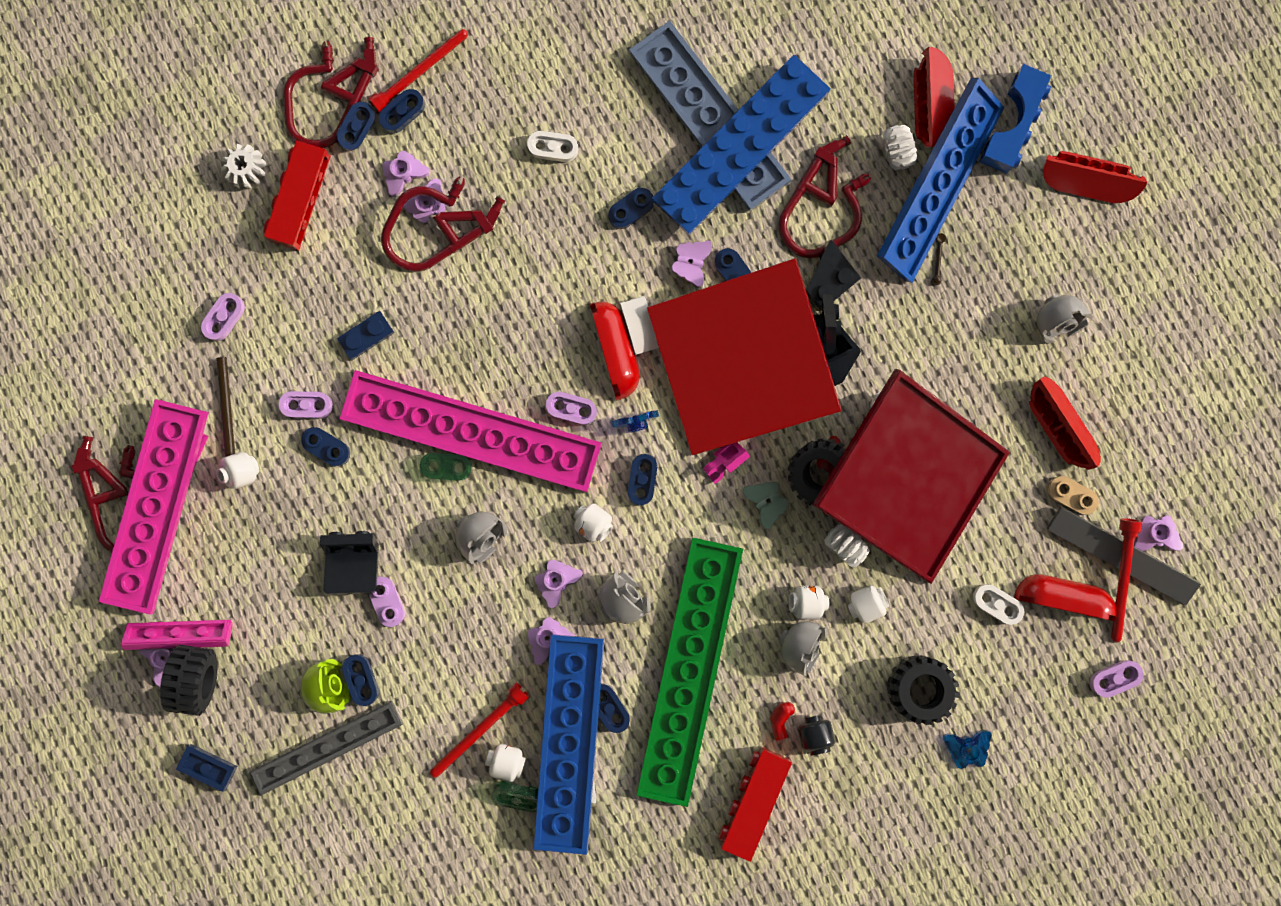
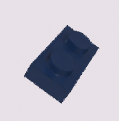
[337,311,395,360]
[176,744,238,792]

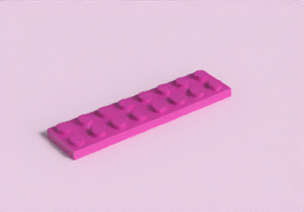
[99,399,209,615]

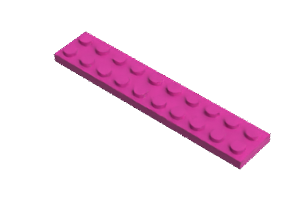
[340,370,602,492]

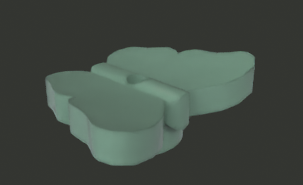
[743,481,789,529]

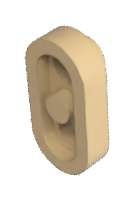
[1047,476,1099,515]

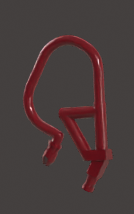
[283,37,379,148]
[779,135,871,258]
[381,176,506,272]
[72,435,136,553]

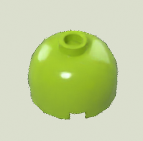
[300,659,351,714]

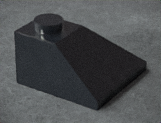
[824,327,861,386]

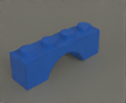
[979,64,1052,174]

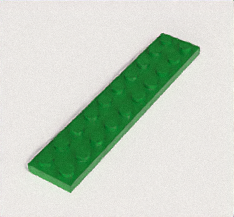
[636,537,743,807]

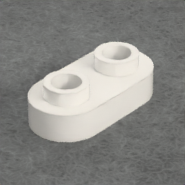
[527,131,578,162]
[973,584,1024,625]

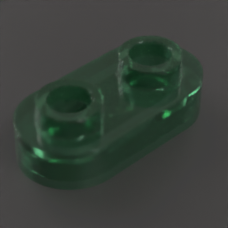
[420,453,473,481]
[491,781,539,812]

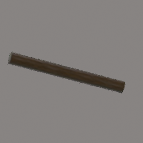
[216,357,235,457]

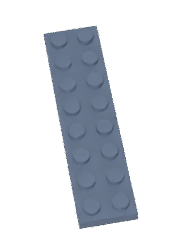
[629,20,792,211]

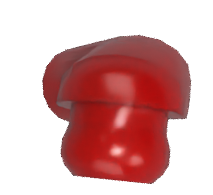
[770,702,795,741]

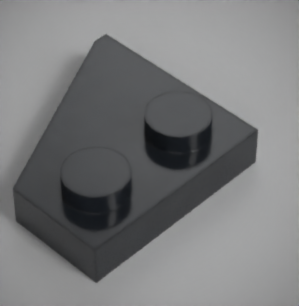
[805,239,861,311]

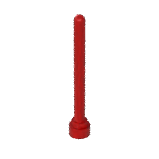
[368,29,468,114]
[1111,518,1142,643]
[430,682,530,778]

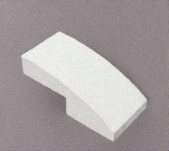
[620,295,659,355]

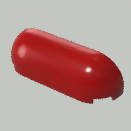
[913,46,955,148]
[1043,151,1148,203]
[590,301,640,401]
[1029,377,1101,470]
[1014,574,1117,621]

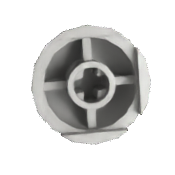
[1037,295,1093,343]
[455,511,507,564]
[599,571,651,624]
[779,621,827,676]

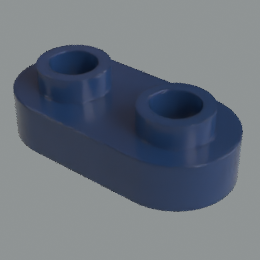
[379,89,425,134]
[336,102,375,151]
[608,188,654,229]
[714,248,752,281]
[301,427,350,466]
[628,454,658,506]
[342,654,379,706]
[599,683,630,733]

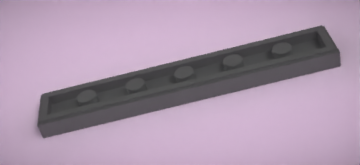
[1047,506,1201,605]
[249,701,403,796]

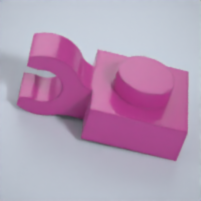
[703,442,750,484]

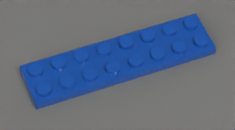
[652,55,831,235]
[877,77,1005,283]
[534,634,605,855]

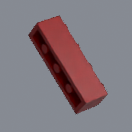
[263,140,331,251]
[718,746,792,862]

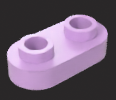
[201,293,245,341]
[279,391,333,418]
[546,392,597,425]
[369,576,405,627]
[1090,660,1144,698]

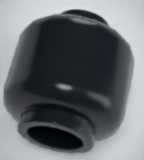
[798,715,835,756]

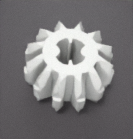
[882,125,917,170]
[220,144,267,189]
[824,524,870,567]

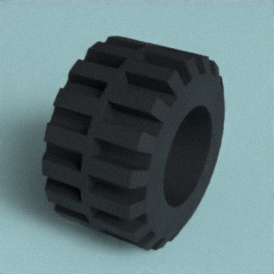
[788,438,845,506]
[160,645,218,716]
[887,655,960,725]

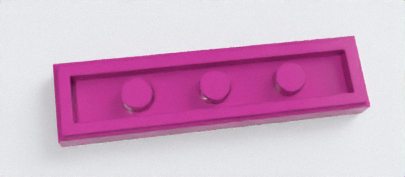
[121,620,232,650]

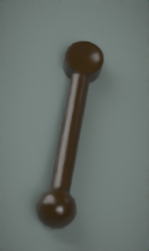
[931,233,946,285]

